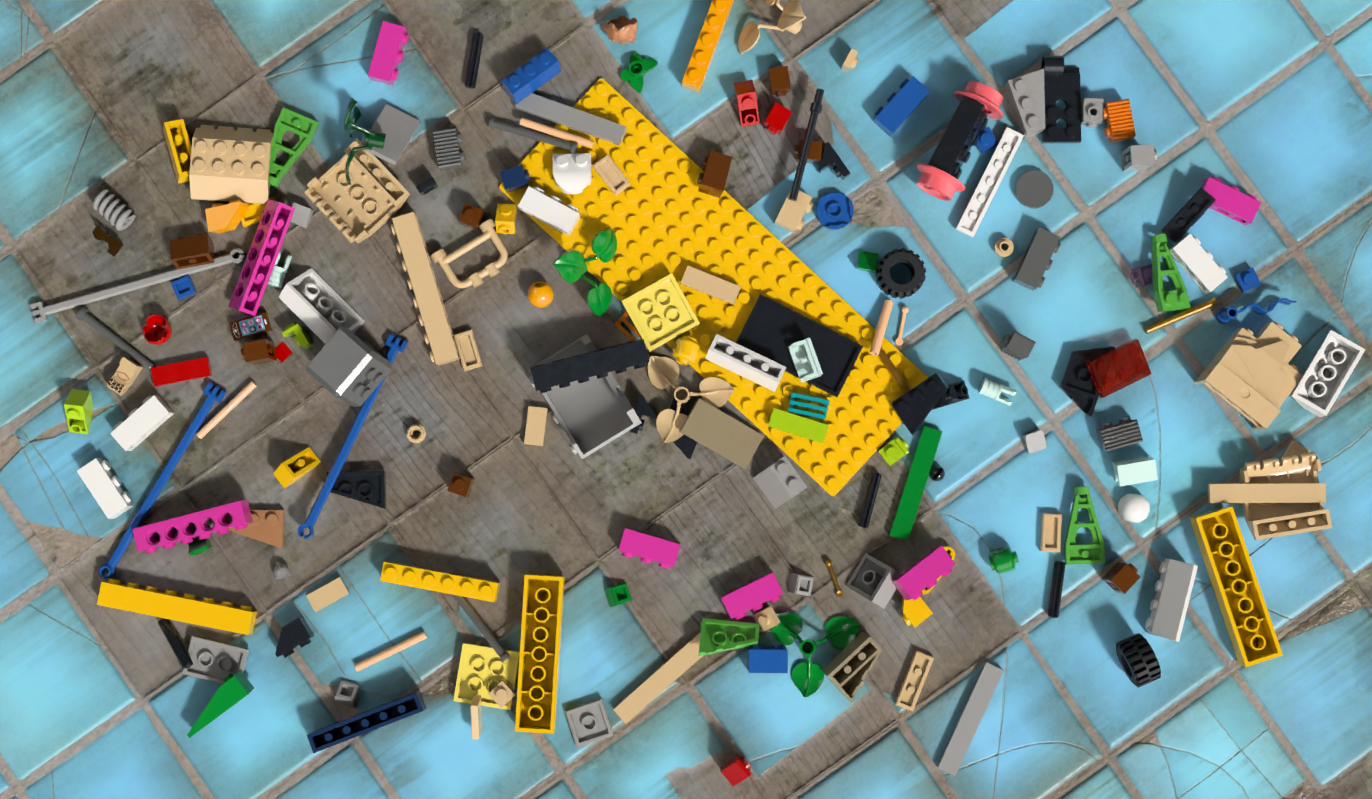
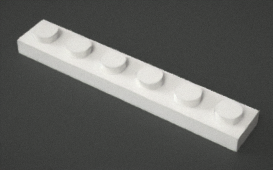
[955,127,1024,238]

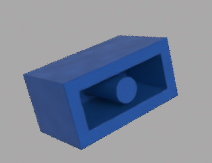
[748,644,788,673]

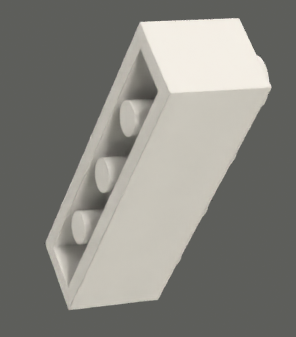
[706,334,786,392]

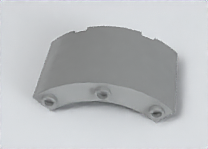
[528,334,642,459]

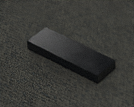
[1161,187,1216,243]

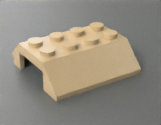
[189,125,274,204]
[304,138,410,243]
[1239,452,1332,540]

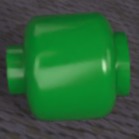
[989,546,1019,574]

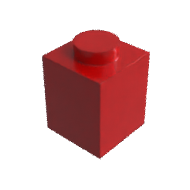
[764,103,792,135]

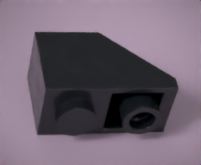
[932,380,970,410]
[275,616,314,658]

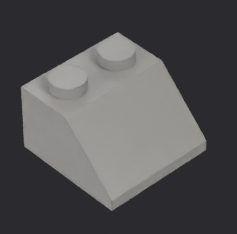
[753,456,807,509]
[846,553,901,609]

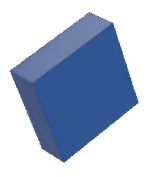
[171,275,197,300]

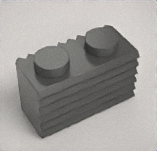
[433,127,465,171]
[1000,331,1036,361]
[1096,417,1143,452]

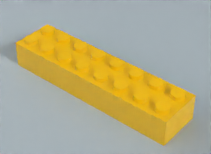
[1189,506,1283,667]
[515,574,565,734]

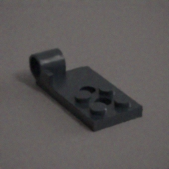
[1041,56,1081,144]

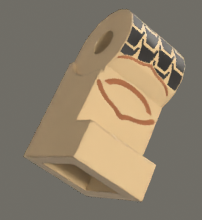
[107,357,143,396]

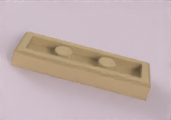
[680,265,741,305]
[894,650,934,712]

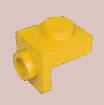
[495,203,517,234]

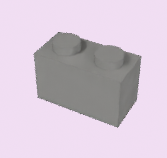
[1121,144,1157,172]

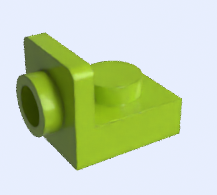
[282,323,313,349]
[877,437,909,466]

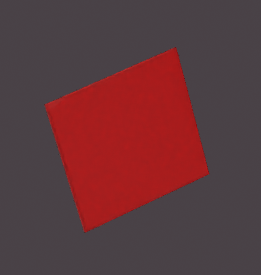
[275,342,293,363]

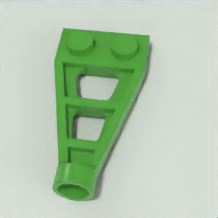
[269,107,319,188]
[1151,234,1191,312]
[1064,486,1105,565]

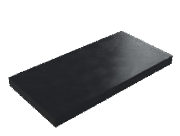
[736,294,863,398]

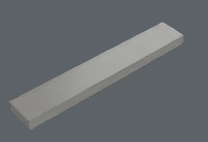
[515,93,627,146]
[937,662,1004,776]

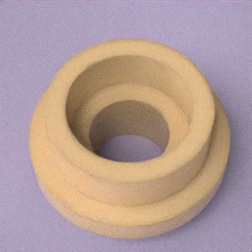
[994,238,1014,257]
[407,424,426,443]

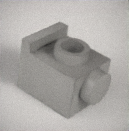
[1081,98,1104,128]

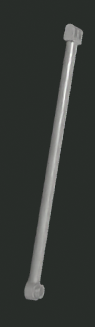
[29,248,246,324]

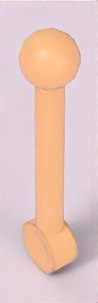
[895,306,909,345]

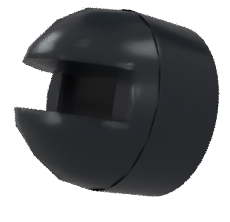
[929,466,945,481]

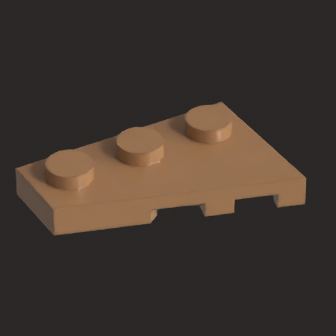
[227,510,285,549]

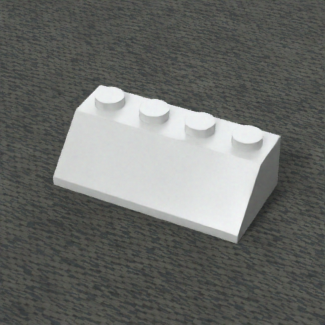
[279,268,365,344]
[1291,330,1365,418]
[1145,558,1198,642]

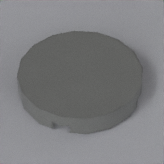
[1015,170,1054,209]

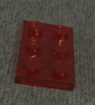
[1086,339,1152,398]

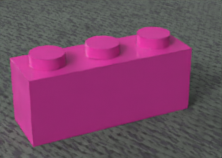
[368,21,409,86]
[1201,177,1261,226]
[618,528,681,569]
[892,545,955,600]
[721,572,783,620]

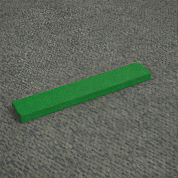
[889,426,943,541]

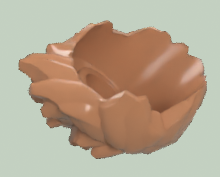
[600,15,638,44]

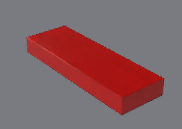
[151,357,212,387]

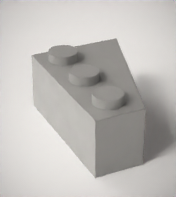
[1004,68,1045,139]

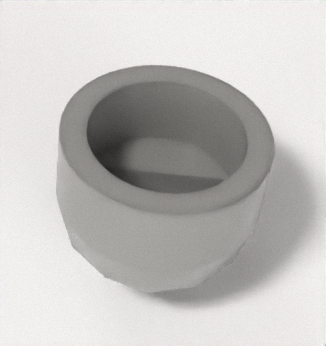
[274,564,291,579]

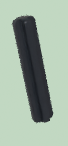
[465,32,484,89]
[858,472,882,528]
[1047,561,1066,618]
[158,618,193,669]

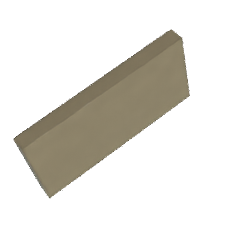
[679,398,764,469]

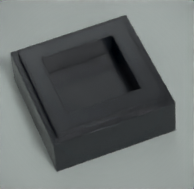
[416,177,438,196]

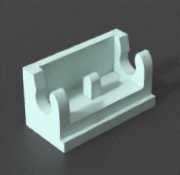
[788,337,823,383]
[1112,456,1158,486]

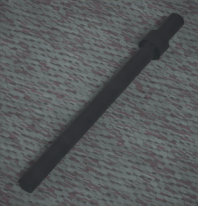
[789,88,824,201]

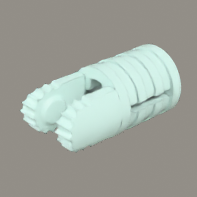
[267,252,292,288]
[978,378,1017,406]

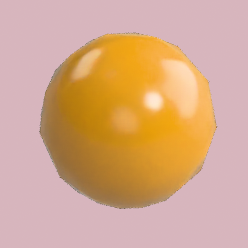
[527,282,554,308]

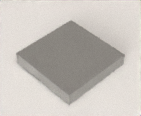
[565,698,614,748]

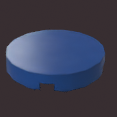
[816,192,854,230]

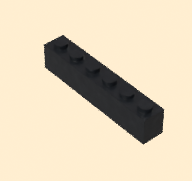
[530,339,649,393]

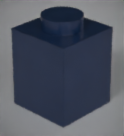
[500,165,531,193]

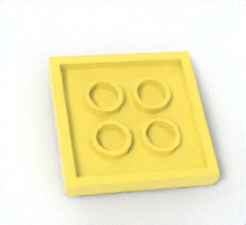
[622,273,700,352]
[453,643,520,710]

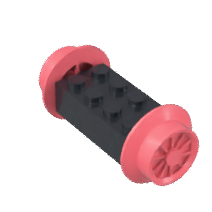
[916,81,1003,201]

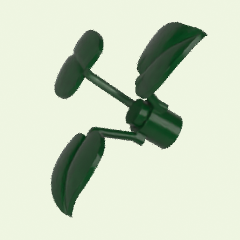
[344,97,386,185]

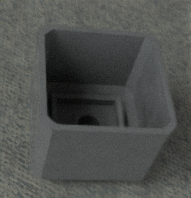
[306,326,392,407]

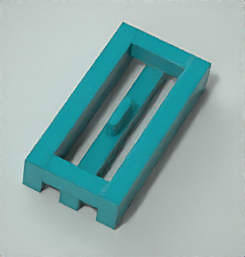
[788,392,830,419]

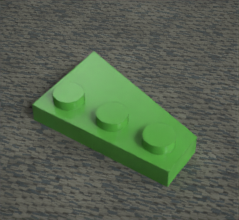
[698,618,760,656]

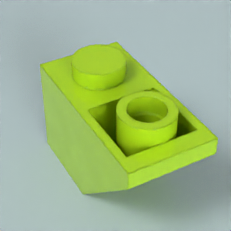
[64,389,93,435]

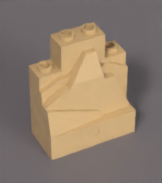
[1195,322,1303,430]

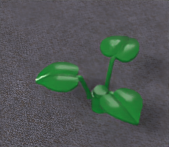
[552,229,617,316]
[771,612,860,697]

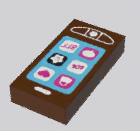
[229,312,272,341]

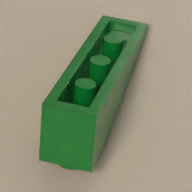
[187,670,254,738]

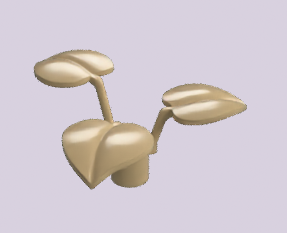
[738,0,806,55]
[648,356,734,443]

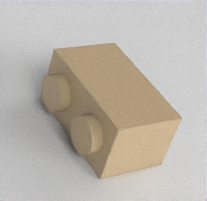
[774,188,814,234]

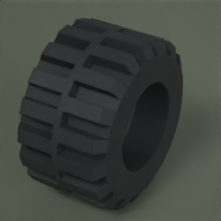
[876,248,926,299]
[1116,633,1161,688]

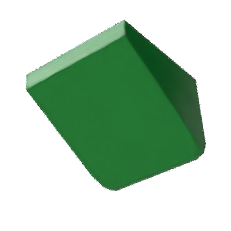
[857,251,879,273]
[188,538,212,556]
[604,582,632,607]

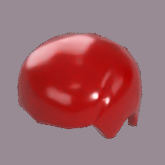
[142,314,172,345]

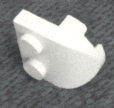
[553,153,592,194]

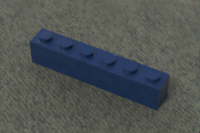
[307,690,426,753]

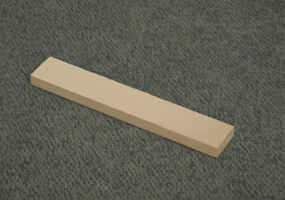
[1208,483,1326,503]
[613,633,702,724]

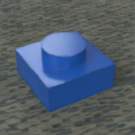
[976,127,998,153]
[1234,267,1261,293]

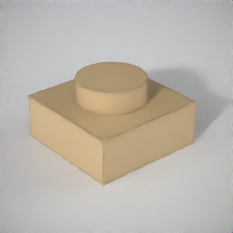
[841,48,859,73]
[1282,441,1310,459]
[754,606,781,631]
[489,680,516,708]

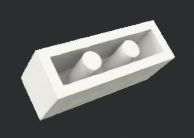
[518,186,581,236]
[1170,234,1228,294]
[110,395,174,451]
[77,458,133,519]

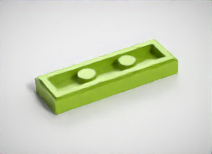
[768,408,829,444]

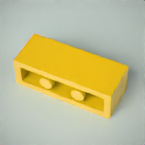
[163,119,192,183]

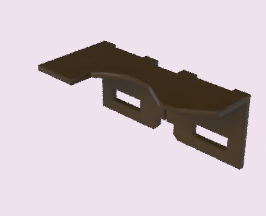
[92,224,124,257]

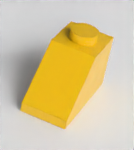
[273,447,321,489]
[901,596,933,627]

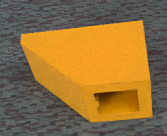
[205,199,249,234]

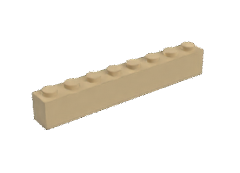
[391,212,460,366]

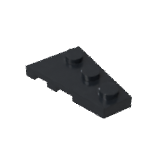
[890,372,949,435]
[327,470,386,509]

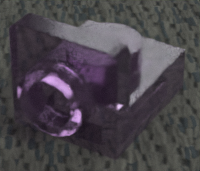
[1130,264,1153,288]

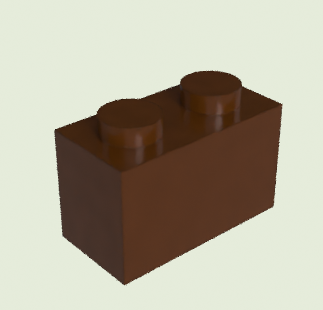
[697,150,732,198]
[170,234,214,269]
[241,339,277,365]
[1102,562,1140,594]

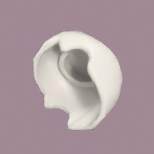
[1118,493,1150,522]

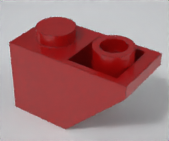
[733,80,760,127]
[720,754,751,787]

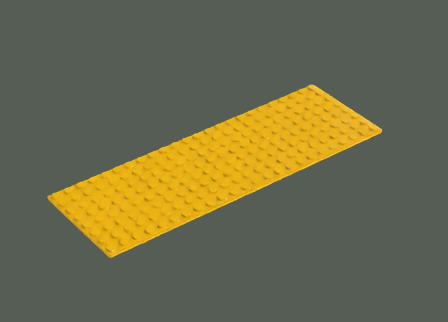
[499,78,928,496]

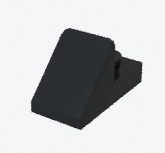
[819,142,850,180]
[630,394,657,434]

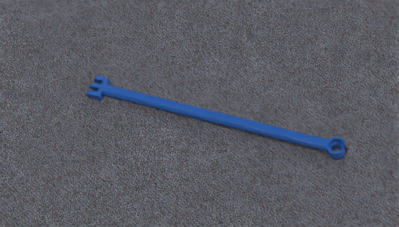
[298,333,409,539]
[99,381,227,579]

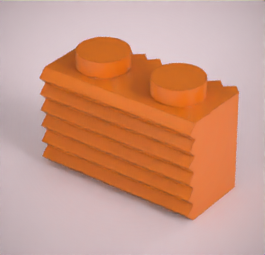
[1103,99,1136,143]

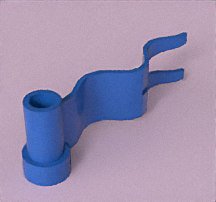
[1215,298,1297,324]

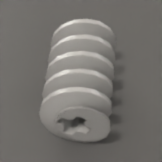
[93,189,136,231]

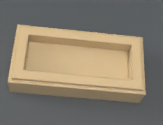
[592,154,631,196]
[453,329,483,371]
[524,406,548,446]
[1040,513,1062,552]
[306,577,350,612]
[470,695,482,739]

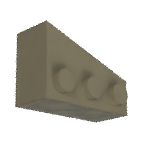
[821,631,882,703]

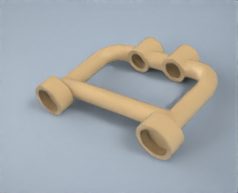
[430,219,508,288]

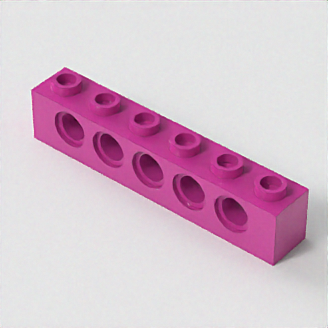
[228,199,295,316]
[132,500,253,554]

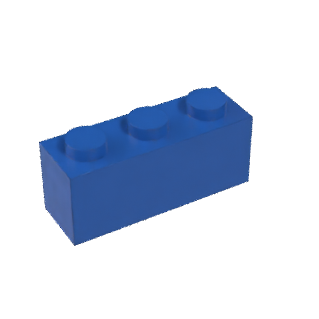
[502,48,561,104]
[873,76,930,137]

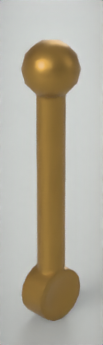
[825,559,844,598]

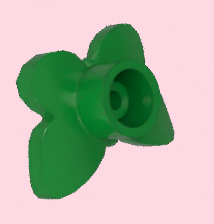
[620,53,658,93]

